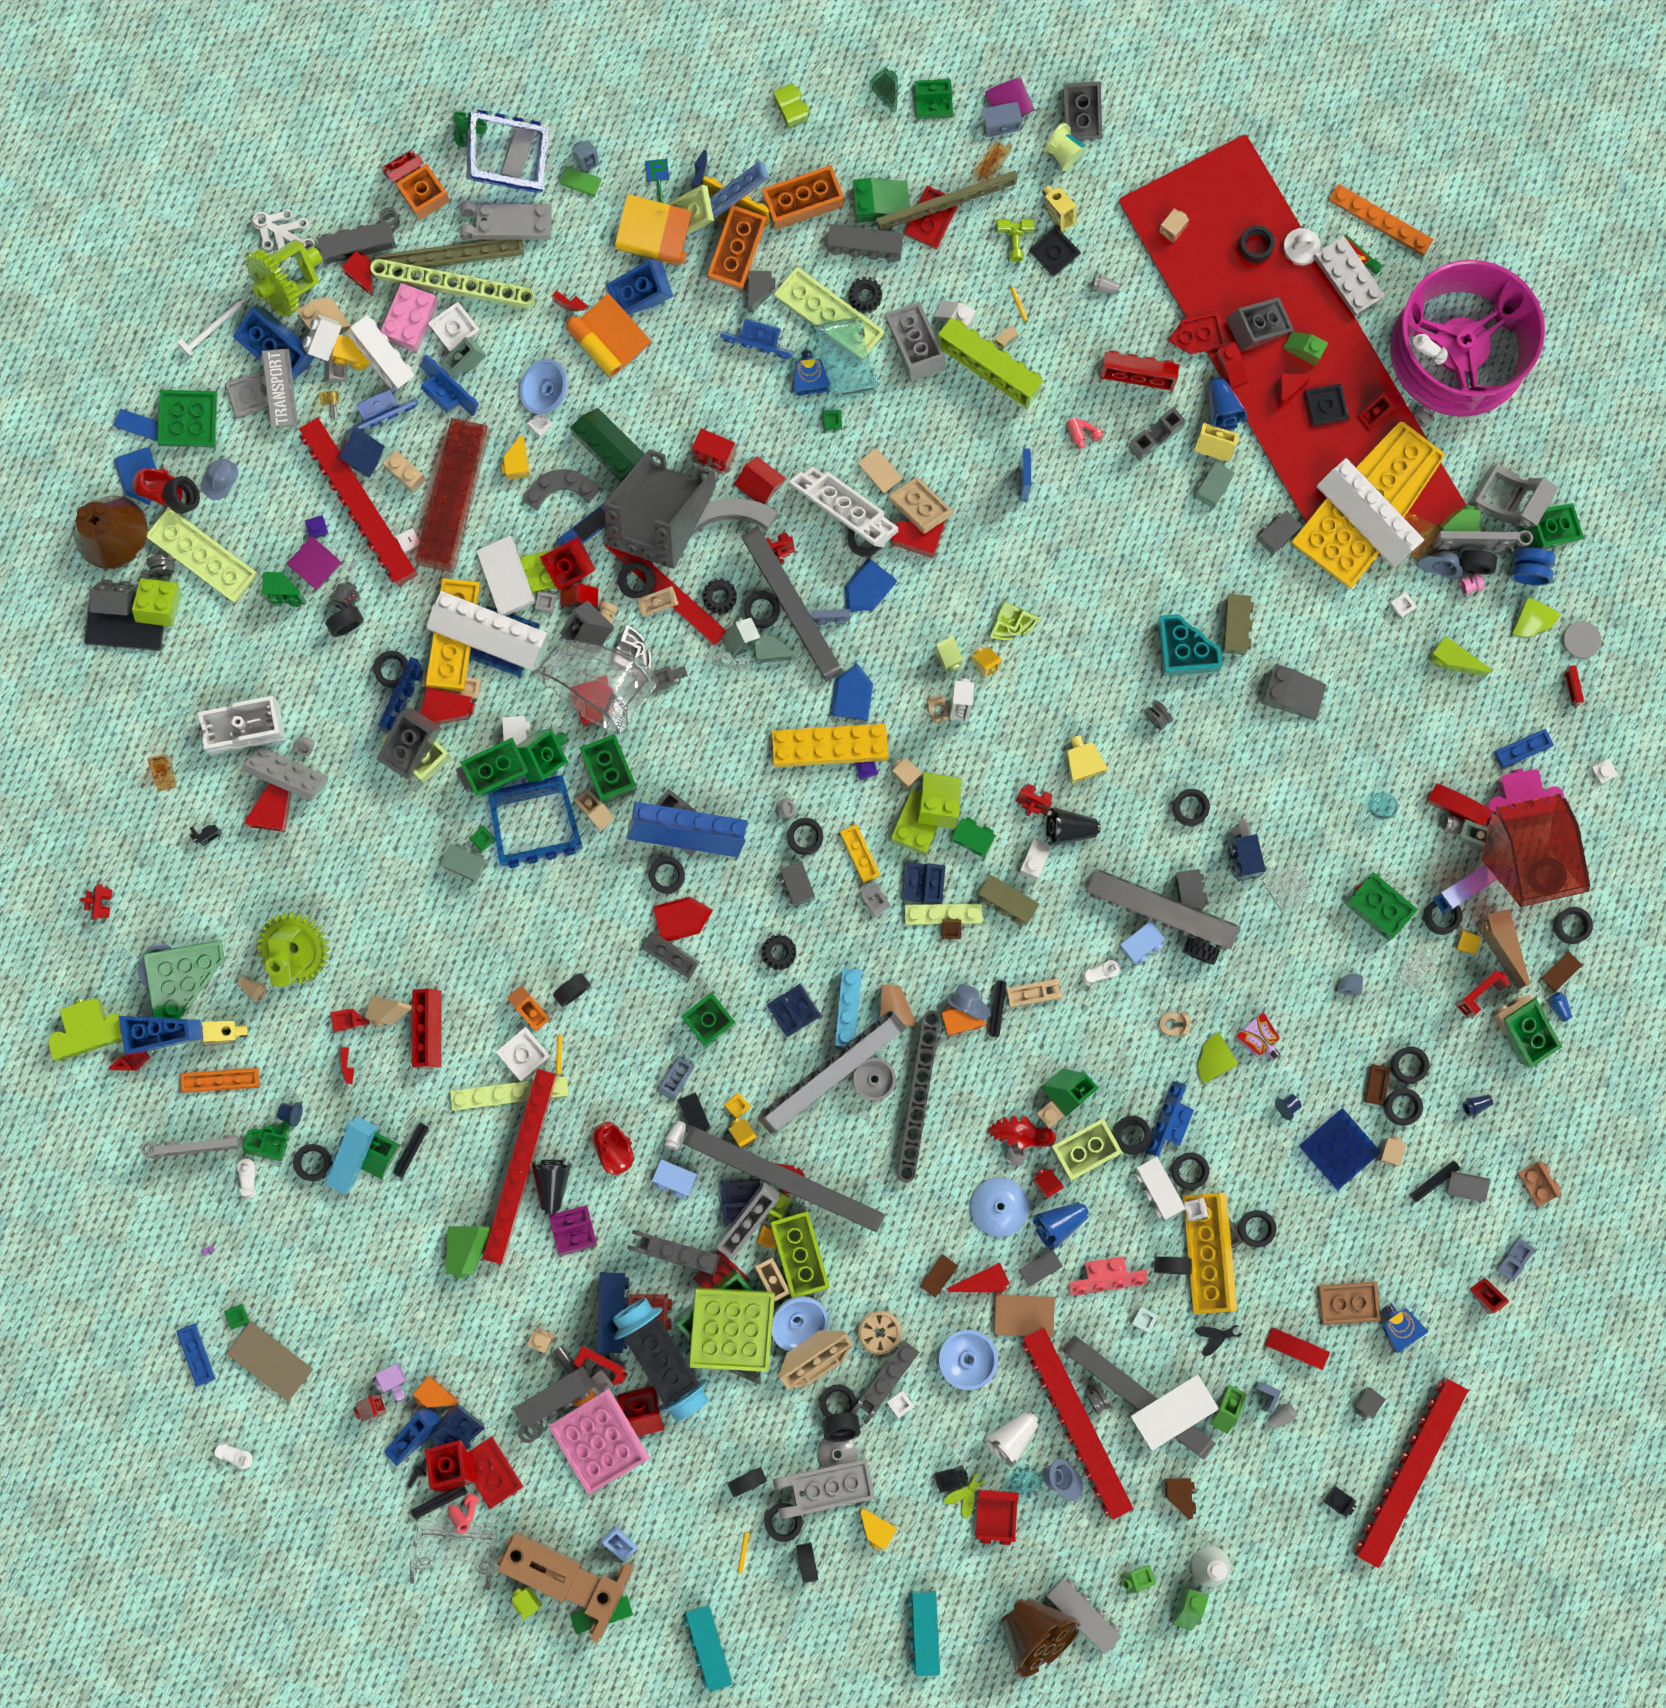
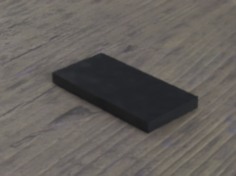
[84,611,164,651]

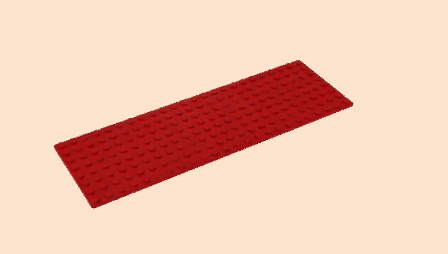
[1119,135,1467,558]

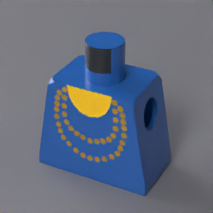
[794,350,830,396]
[1381,1303,1428,1353]

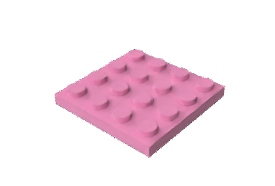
[548,1389,650,1495]

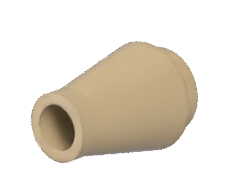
[237,976,267,1002]

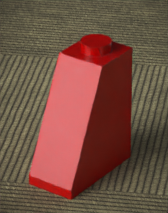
[890,520,945,558]
[420,687,476,725]
[244,783,292,832]

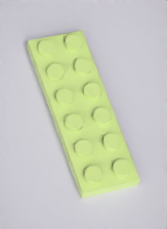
[774,267,885,362]
[147,507,259,604]

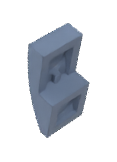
[1497,1237,1536,1282]

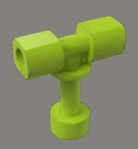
[996,219,1034,262]

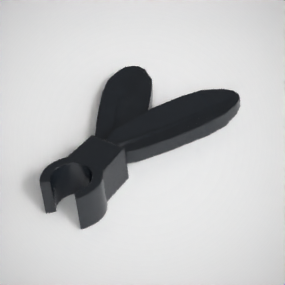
[1195,1325,1241,1356]

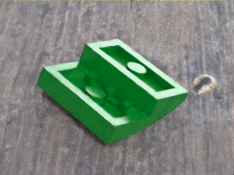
[914,79,953,119]

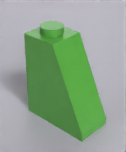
[446,1226,491,1279]
[1172,1586,1209,1631]

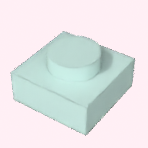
[1132,1306,1158,1333]

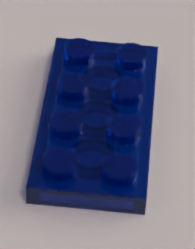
[378,657,423,734]

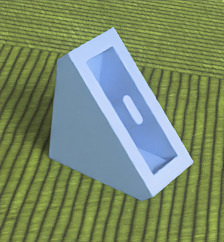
[601,1525,638,1562]

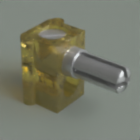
[319,391,340,419]

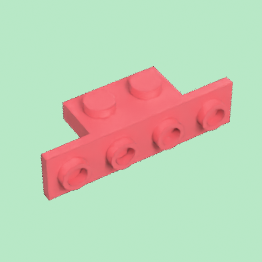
[1069,1256,1148,1296]

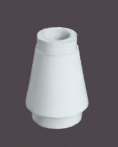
[664,1120,687,1151]

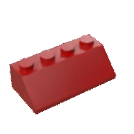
[1100,351,1179,391]

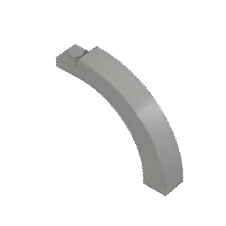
[691,498,779,536]

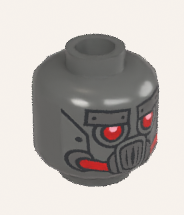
[331,582,360,610]

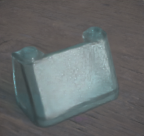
[814,317,880,402]

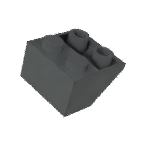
[89,579,137,615]
[560,601,614,651]

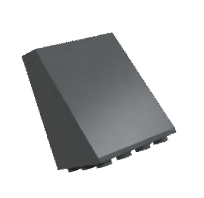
[604,449,716,569]

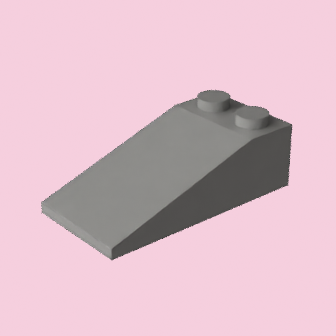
[885,302,946,382]

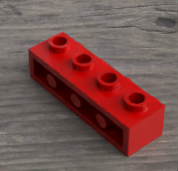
[412,988,442,1069]

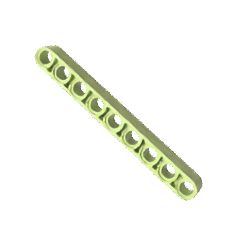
[370,259,535,308]

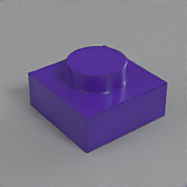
[305,515,329,538]
[854,761,878,780]

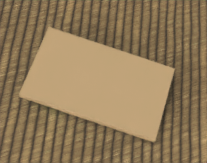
[858,448,903,494]

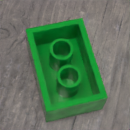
[580,734,638,804]

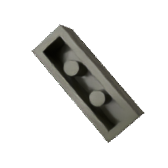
[1222,594,1254,655]
[977,875,1039,926]

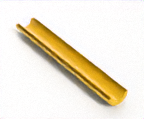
[1010,287,1028,322]
[556,1035,563,1074]
[737,1532,749,1573]

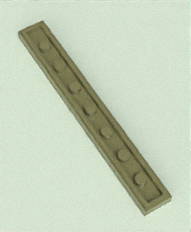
[876,170,1018,231]
[374,240,524,273]

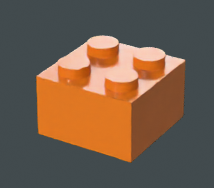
[396,164,450,221]

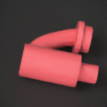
[1066,418,1104,450]
[448,1493,479,1534]

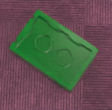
[1345,872,1418,941]

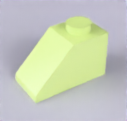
[935,636,963,673]

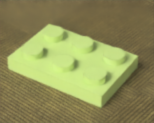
[668,185,714,236]

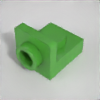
[1121,1565,1156,1594]

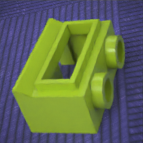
[511,1585,543,1621]

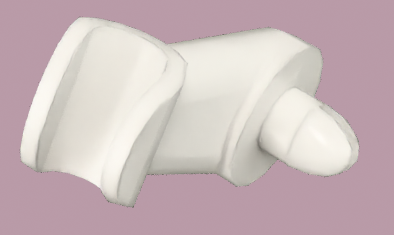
[1413,334,1448,365]
[1082,960,1120,986]
[237,1159,256,1199]
[215,1442,253,1469]

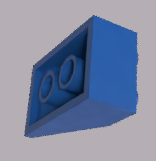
[606,259,674,315]

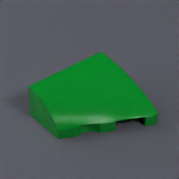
[242,1121,291,1161]

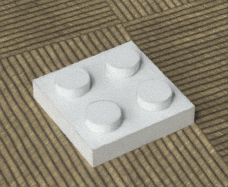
[428,302,481,352]
[496,1027,551,1082]

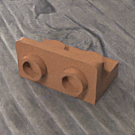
[1517,1161,1561,1207]

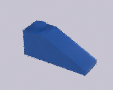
[384,1407,441,1466]

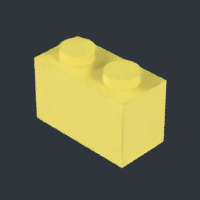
[1194,423,1239,462]

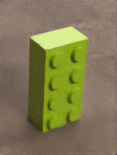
[770,1211,830,1298]

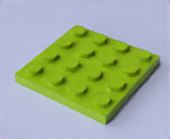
[689,1288,775,1372]

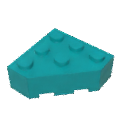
[1157,614,1223,676]

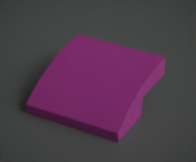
[985,77,1035,117]
[286,536,342,590]
[549,1205,597,1256]

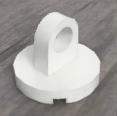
[1283,228,1321,266]

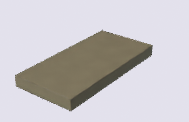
[226,1322,314,1401]

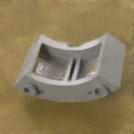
[1469,464,1559,528]

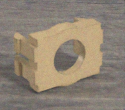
[927,694,949,723]

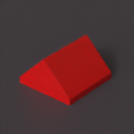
[734,456,786,505]

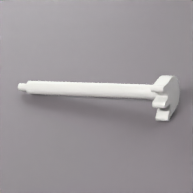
[177,298,246,357]

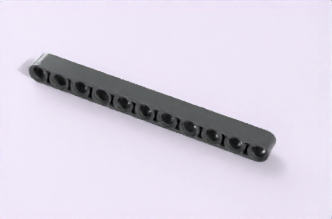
[682,1126,885,1233]

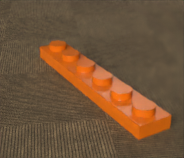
[1328,184,1434,256]

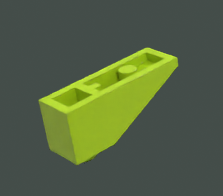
[1429,636,1492,676]

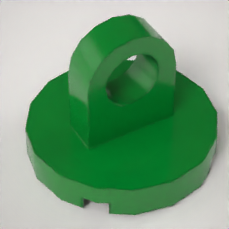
[451,111,488,147]

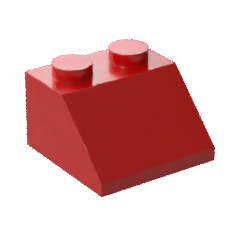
[540,536,596,590]
[617,1386,665,1437]
[425,1440,476,1492]

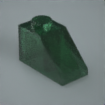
[869,67,898,113]

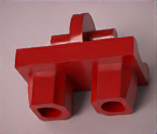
[765,532,796,564]
[1016,783,1053,817]
[79,884,113,921]

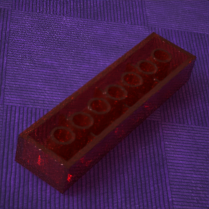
[415,418,490,573]

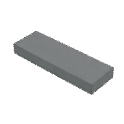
[502,123,536,181]

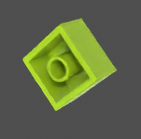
[132,578,181,627]

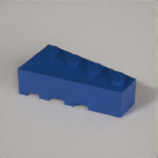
[119,1015,203,1054]

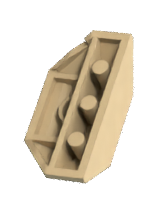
[779,1330,854,1390]

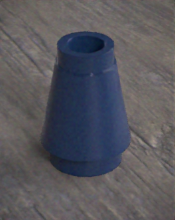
[1462,1094,1493,1117]

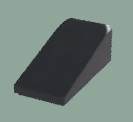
[678,1092,711,1131]

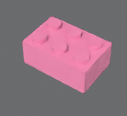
[380,283,438,353]

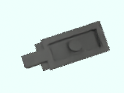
[633,666,688,698]

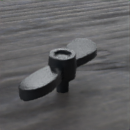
[407,1457,427,1489]

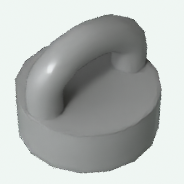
[1414,406,1434,427]
[294,737,315,756]
[776,799,795,818]
[1005,1146,1027,1166]

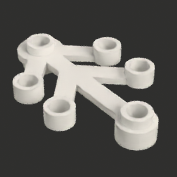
[252,209,317,261]

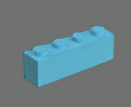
[835,968,862,1048]
[325,1116,377,1195]

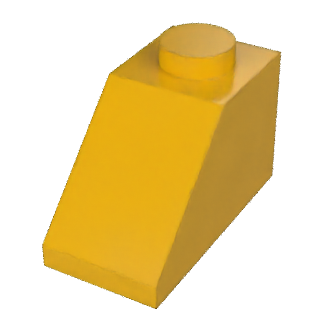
[501,436,530,480]
[971,646,1002,679]
[728,1118,757,1149]
[860,1508,897,1551]

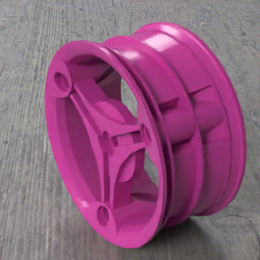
[1390,260,1545,417]

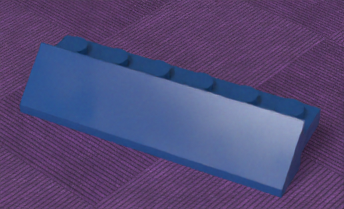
[626,801,747,857]

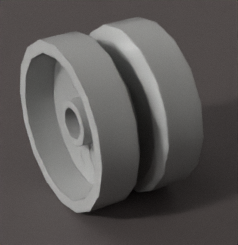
[853,1058,896,1101]

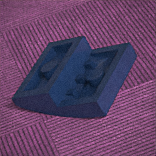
[691,150,708,190]
[337,425,384,478]
[901,861,946,904]
[767,983,822,1037]
[721,1179,761,1223]
[429,1403,485,1450]

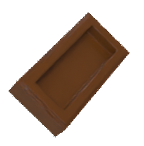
[1541,951,1582,992]
[1364,1064,1391,1106]
[920,1255,958,1298]

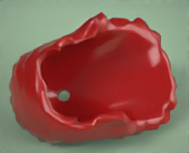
[132,468,183,507]
[591,1122,635,1176]

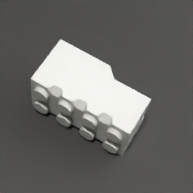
[198,696,286,755]

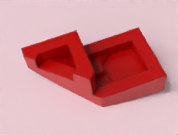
[552,290,588,312]
[330,1009,370,1032]
[339,1047,355,1085]
[108,1052,151,1071]

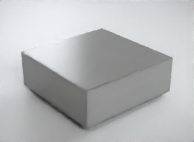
[534,591,557,614]

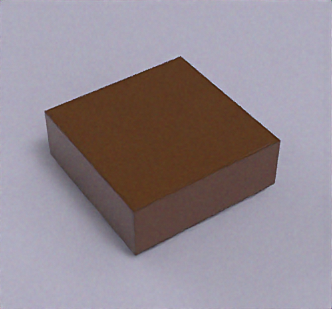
[941,919,962,939]

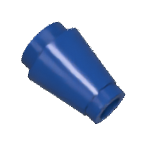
[1548,992,1573,1022]

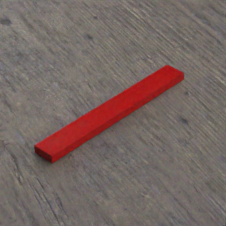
[604,542,727,646]

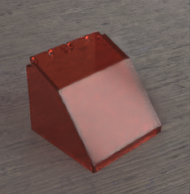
[1482,793,1591,907]

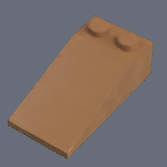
[1478,909,1530,990]

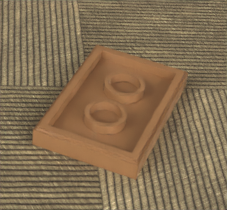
[1318,1281,1381,1325]
[994,1295,1055,1337]

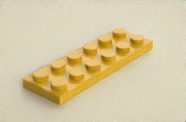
[426,578,480,691]
[772,724,889,767]

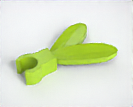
[944,1472,985,1519]

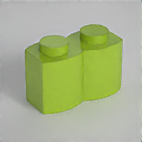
[773,83,810,128]

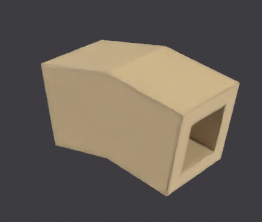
[995,325,1019,350]

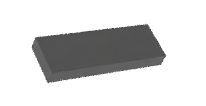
[641,931,700,979]

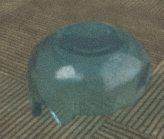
[1369,793,1398,821]

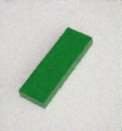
[570,1595,633,1634]

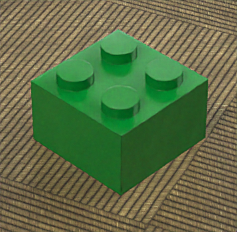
[681,992,736,1049]

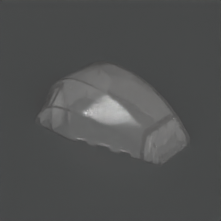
[532,640,659,735]

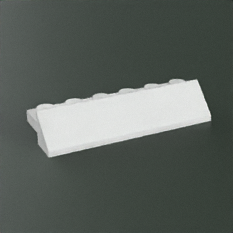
[1316,458,1424,568]
[788,467,898,548]
[426,591,547,671]

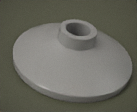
[818,1439,857,1468]

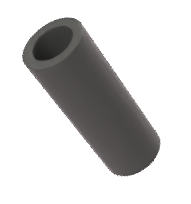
[553,1345,579,1374]

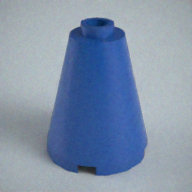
[1208,377,1248,431]
[1032,1202,1089,1251]

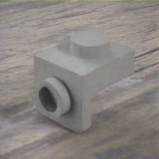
[860,882,891,917]

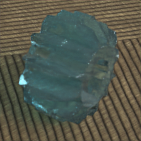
[1011,1464,1045,1499]

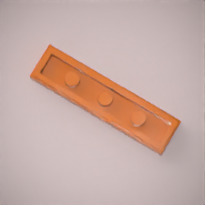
[180,1068,260,1093]

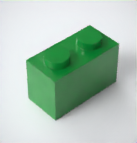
[951,817,996,858]

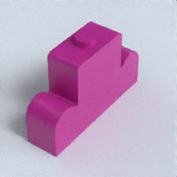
[1485,769,1567,826]

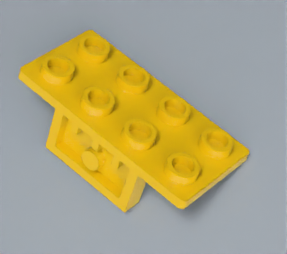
[703,176,769,227]

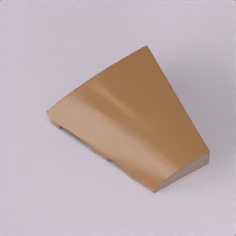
[880,984,917,1027]

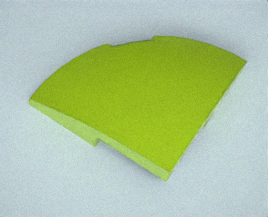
[1512,597,1560,637]
[989,601,1039,640]
[1198,1032,1238,1084]

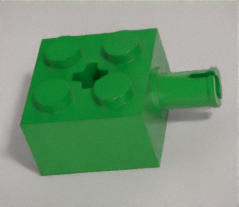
[517,729,569,782]

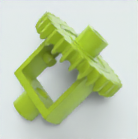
[245,239,323,317]
[256,911,330,987]

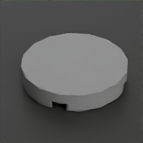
[1562,621,1602,659]

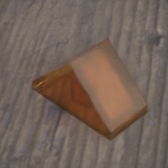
[147,754,177,791]

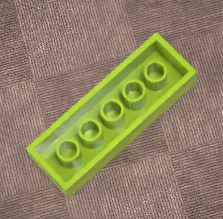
[937,317,1043,409]

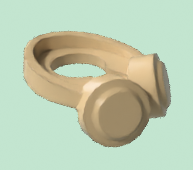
[1159,1012,1191,1037]

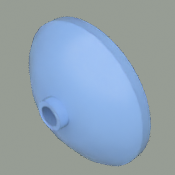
[520,359,568,415]
[970,1178,1029,1237]
[772,1296,829,1351]
[939,1330,998,1390]

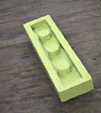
[905,904,982,925]

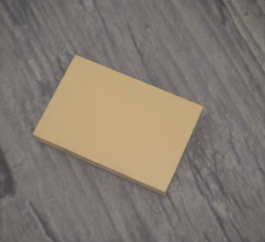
[888,477,953,534]

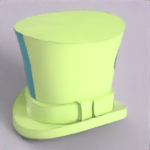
[1042,123,1087,171]

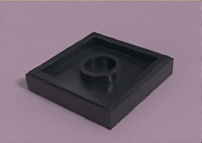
[1029,226,1081,278]
[1304,383,1349,427]

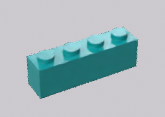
[908,1590,940,1676]
[683,1604,733,1692]

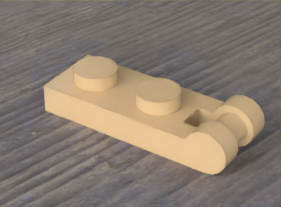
[1006,979,1063,1008]

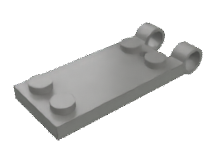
[459,201,552,240]
[1431,530,1533,555]
[141,1134,244,1159]
[772,1459,875,1519]

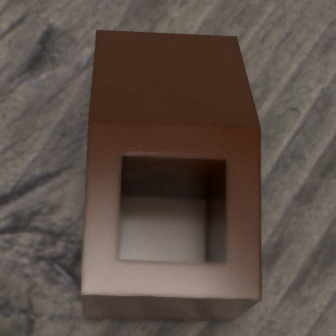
[1165,1477,1196,1519]

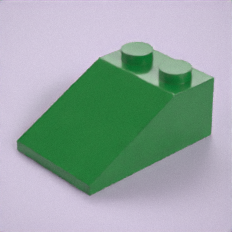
[852,178,910,223]
[1520,503,1584,550]
[460,737,529,799]
[1503,998,1562,1068]

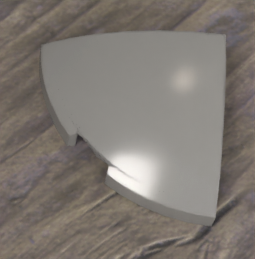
[611,624,651,673]

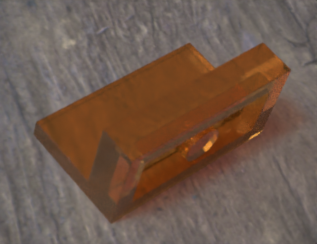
[975,141,1012,180]

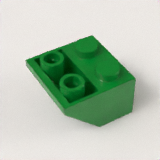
[262,572,307,607]
[1041,1069,1099,1117]
[361,1132,401,1180]

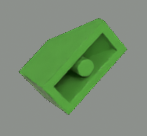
[1283,332,1328,366]
[1436,506,1481,531]
[1210,1384,1247,1434]

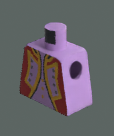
[1233,1012,1281,1061]

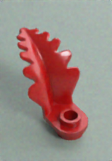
[988,1115,1056,1150]

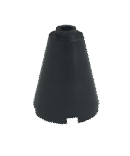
[1046,808,1101,846]
[532,1159,571,1214]

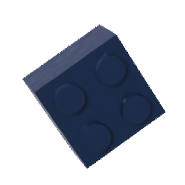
[1227,834,1266,882]

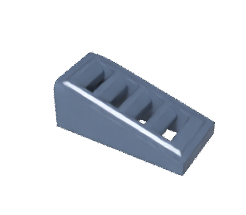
[658,1056,695,1101]

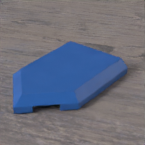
[113,448,157,505]
[844,558,897,613]
[830,663,873,721]

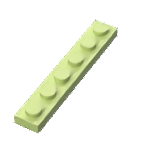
[450,1076,569,1111]

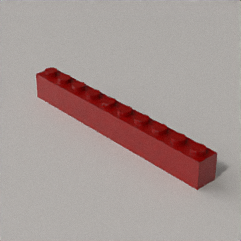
[299,417,418,587]
[483,1069,558,1265]
[1021,1327,1134,1520]
[1354,1378,1469,1569]

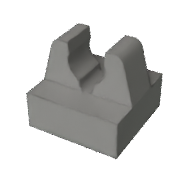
[1231,819,1252,837]

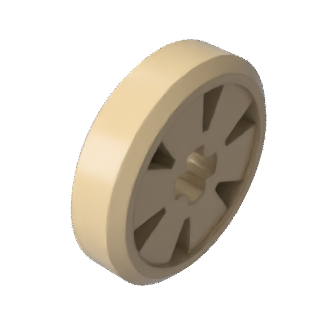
[858,1311,901,1355]

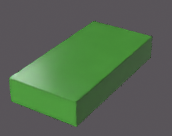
[560,166,602,197]

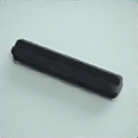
[989,980,1007,1037]
[393,1123,429,1178]
[1410,1161,1460,1202]
[411,1486,467,1519]

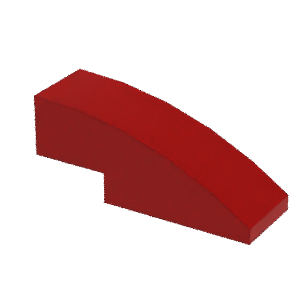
[1428,783,1493,826]
[1265,1327,1330,1370]

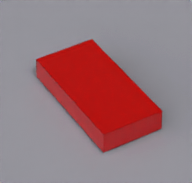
[1564,665,1585,707]

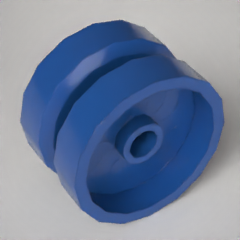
[1510,548,1556,586]

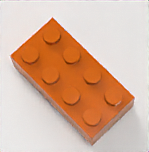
[762,165,844,230]
[707,205,767,292]

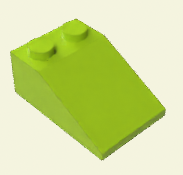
[917,772,961,829]
[891,790,938,856]

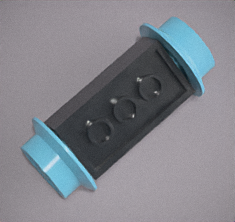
[612,1298,709,1421]

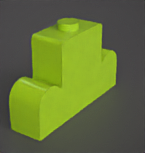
[48,998,123,1061]

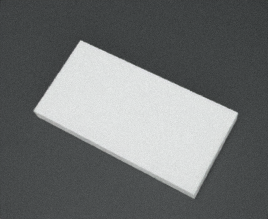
[477,536,535,616]
[1130,1374,1219,1451]

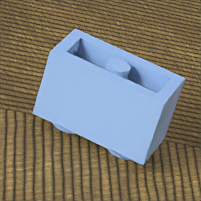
[1119,921,1165,965]
[652,1159,698,1198]

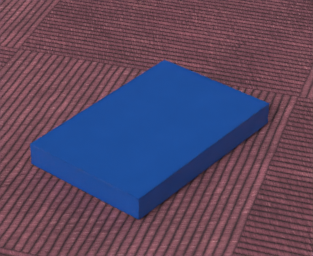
[1019,448,1032,501]

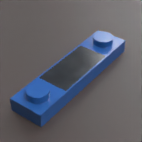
[556,501,606,545]

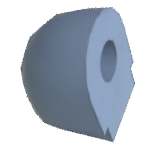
[1338,973,1363,995]

